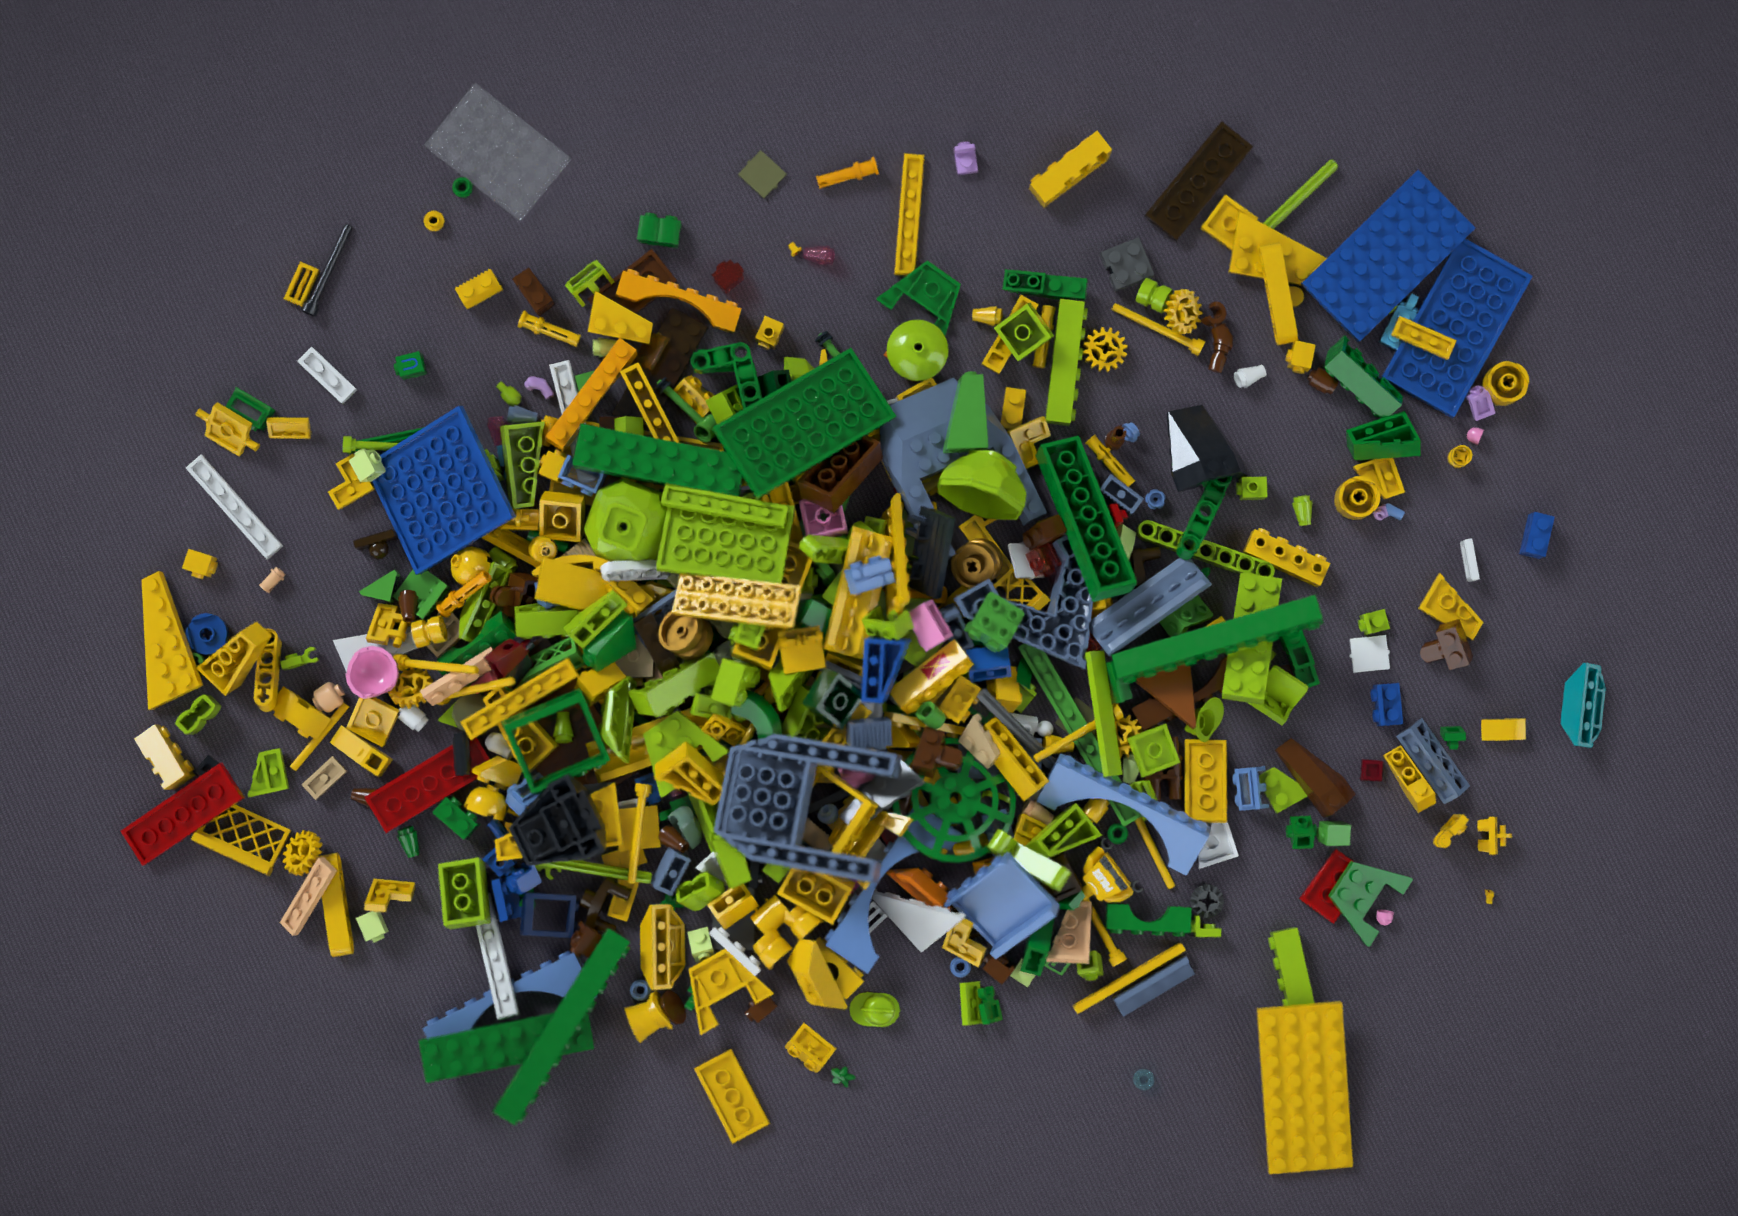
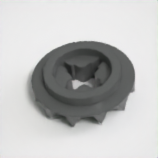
[1191,884,1224,918]

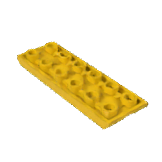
[880,493,911,617]
[823,526,893,659]
[672,574,802,629]
[585,708,708,783]

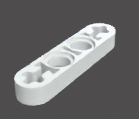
[600,560,671,581]

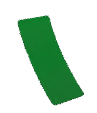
[1017,658,1033,690]

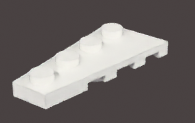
[333,626,418,672]

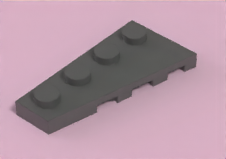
[839,760,926,825]

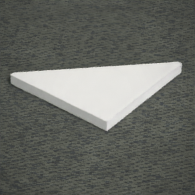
[872,889,966,953]

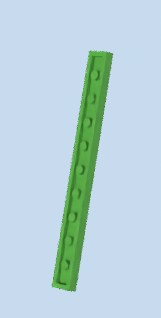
[1018,643,1142,827]

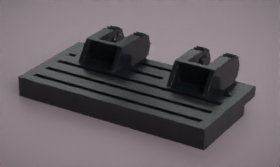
[905,506,955,599]

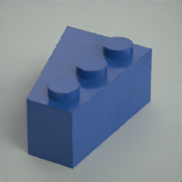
[861,636,911,703]

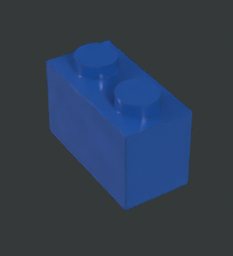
[1519,512,1555,559]
[966,647,1012,682]

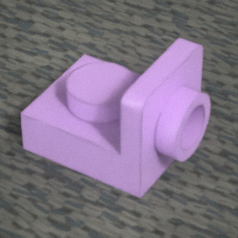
[954,142,978,175]
[1465,386,1495,421]

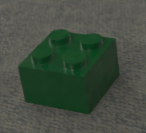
[802,668,862,730]

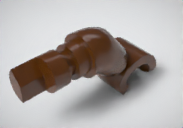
[1200,302,1233,373]

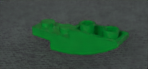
[1002,269,1088,300]
[1279,630,1320,688]

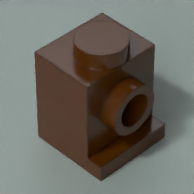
[570,921,602,958]
[982,951,1016,985]
[744,997,778,1023]

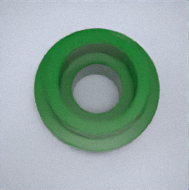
[452,177,473,198]
[1107,823,1128,844]

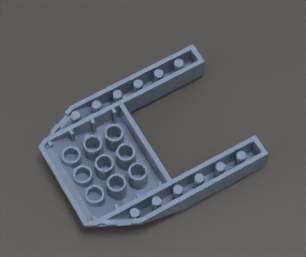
[880,378,1047,559]
[714,734,902,884]

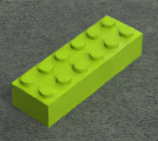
[1222,573,1282,705]

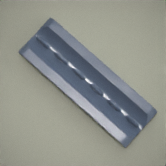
[1088,558,1212,657]

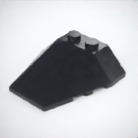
[1166,405,1248,492]
[509,774,606,866]

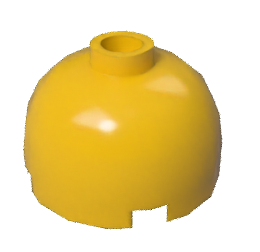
[451,547,490,586]
[464,784,508,821]

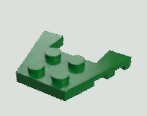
[876,260,961,336]
[1328,861,1413,947]

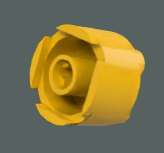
[1482,361,1529,406]
[1334,476,1380,520]

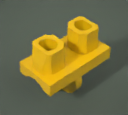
[501,509,539,531]
[1477,817,1512,855]

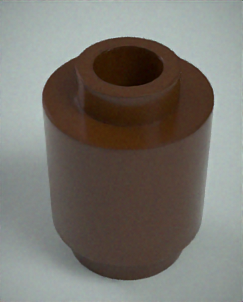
[1307,367,1339,395]

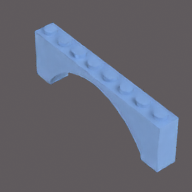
[1036,753,1211,875]
[825,805,962,974]
[423,950,598,1038]

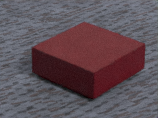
[1360,759,1383,782]

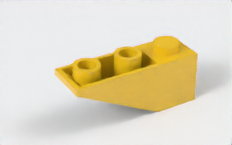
[330,725,393,777]
[1383,745,1436,813]

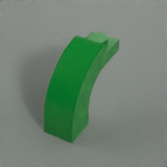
[731,689,782,740]

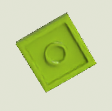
[1127,724,1181,777]

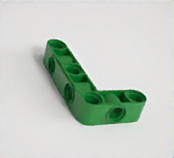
[691,342,762,409]
[1171,464,1232,560]

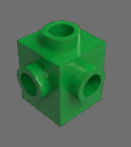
[1286,816,1317,849]

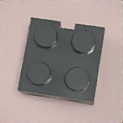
[1100,237,1154,293]

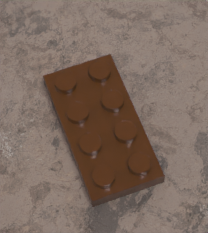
[587,249,677,314]

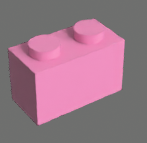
[909,599,954,651]

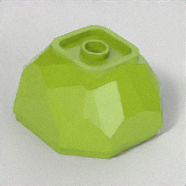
[937,450,1026,520]
[584,478,667,561]

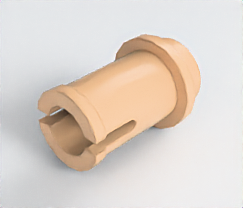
[259,567,286,593]

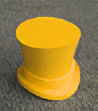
[624,991,673,1043]

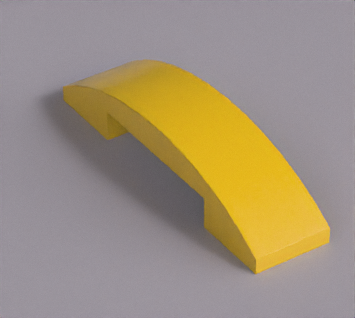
[981,295,1039,374]
[532,555,610,578]

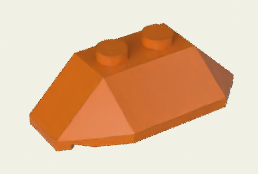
[886,867,951,912]

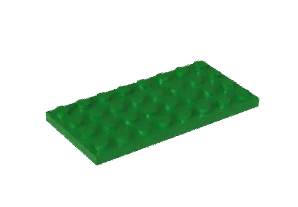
[712,348,896,499]

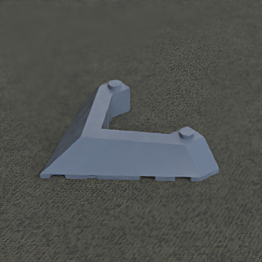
[954,535,1093,669]

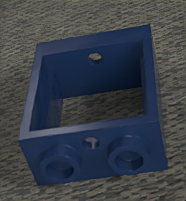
[520,892,579,938]

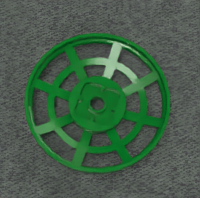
[892,738,1016,863]

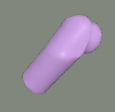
[525,376,555,400]

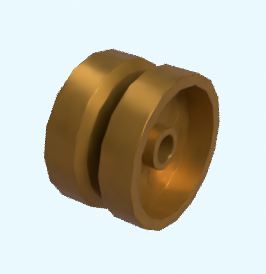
[951,538,1003,588]
[658,611,713,660]

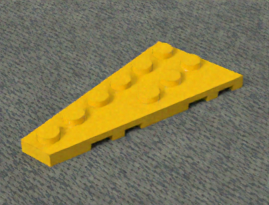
[1228,211,1327,286]
[142,571,204,710]
[495,782,623,861]

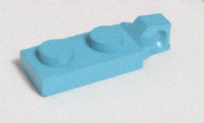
[1379,293,1419,351]

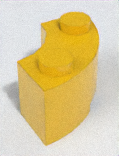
[273,686,331,740]

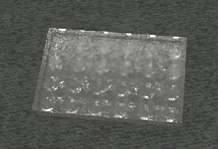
[424,83,571,222]

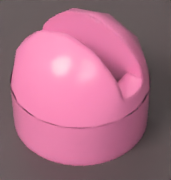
[1467,427,1484,445]
[1376,909,1394,926]

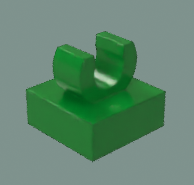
[1440,726,1466,750]

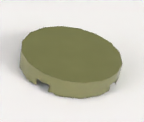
[452,693,486,733]

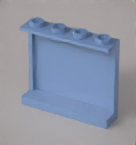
[944,852,1060,959]

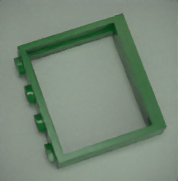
[501,688,610,794]

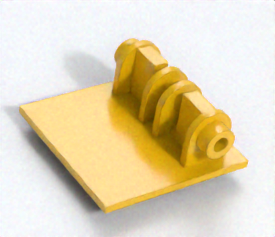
[778,626,826,674]

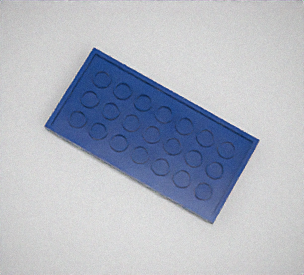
[1301,170,1475,343]
[1381,239,1533,418]

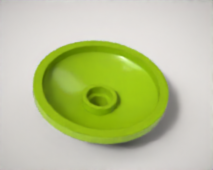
[887,320,948,381]

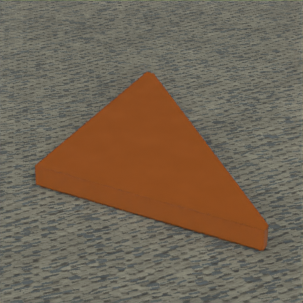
[1135,631,1196,730]

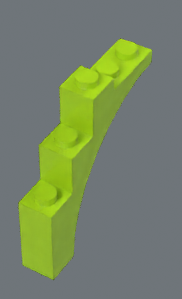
[710,834,751,889]

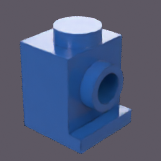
[634,772,661,805]
[482,848,517,878]
[506,862,542,894]

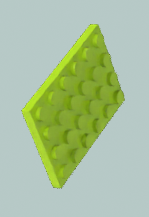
[656,502,795,584]

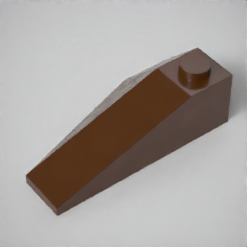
[1275,738,1355,818]

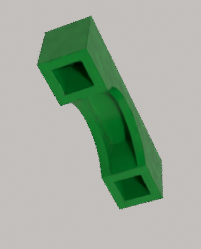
[437,611,516,676]
[1105,903,1192,937]

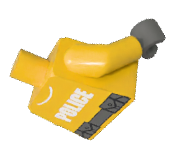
[1082,838,1143,903]

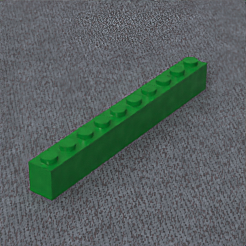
[1112,595,1324,684]
[492,928,631,1126]

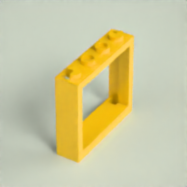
[801,765,879,875]

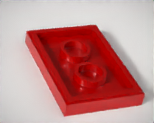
[1299,849,1354,924]

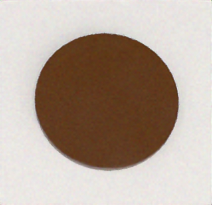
[661,990,686,1025]

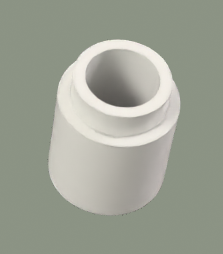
[398,705,429,732]

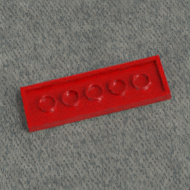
[364,736,490,833]
[121,763,245,866]

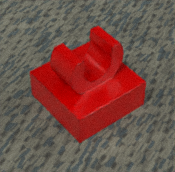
[1107,503,1128,528]

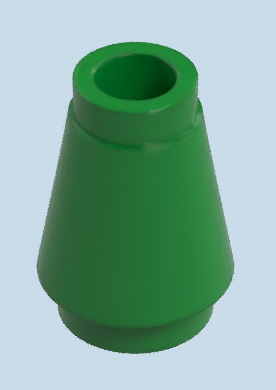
[397,825,420,858]

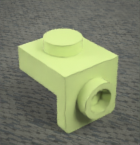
[687,927,715,963]

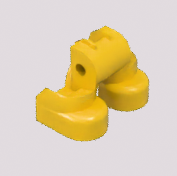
[750,895,825,970]

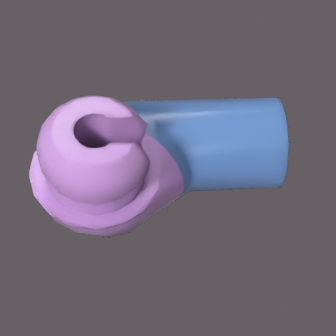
[1373,503,1405,521]

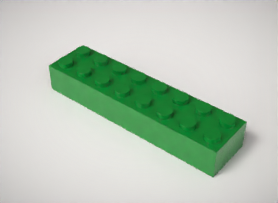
[572,424,743,497]
[1035,435,1137,602]
[418,1012,594,1083]

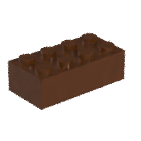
[797,435,883,513]

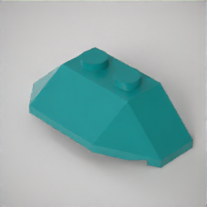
[1560,663,1606,748]

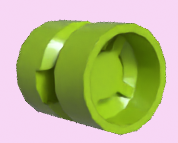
[1136,278,1173,313]

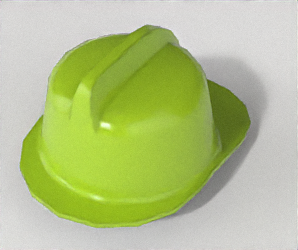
[1184,697,1224,742]
[849,992,900,1027]

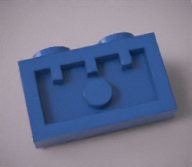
[1370,683,1403,726]
[491,877,522,922]

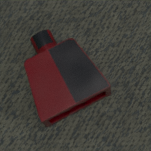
[484,639,535,690]

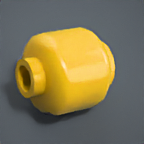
[528,536,558,563]

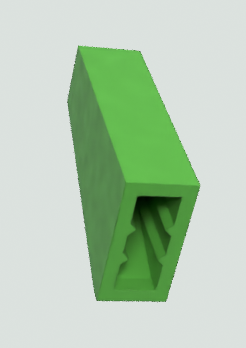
[943,371,988,453]

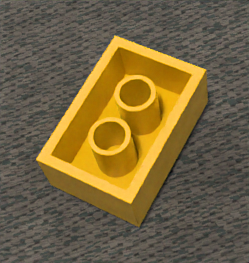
[777,868,855,925]

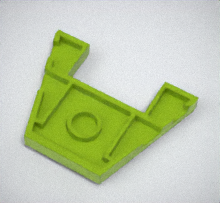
[643,710,730,798]

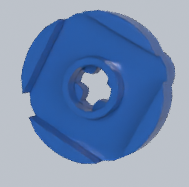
[185,613,229,655]

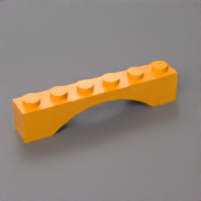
[615,269,742,334]
[546,338,637,453]

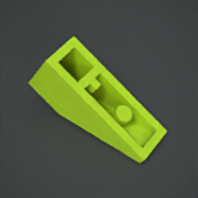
[564,590,628,649]

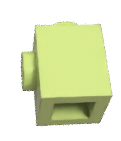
[349,448,386,482]
[356,911,389,943]

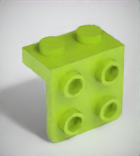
[1248,666,1308,726]

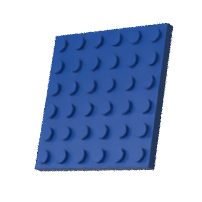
[372,406,516,575]

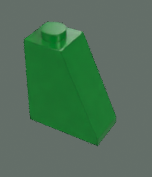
[583,610,637,672]
[1020,917,1055,976]

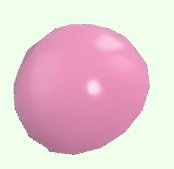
[345,646,399,699]

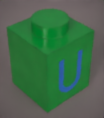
[394,351,427,380]

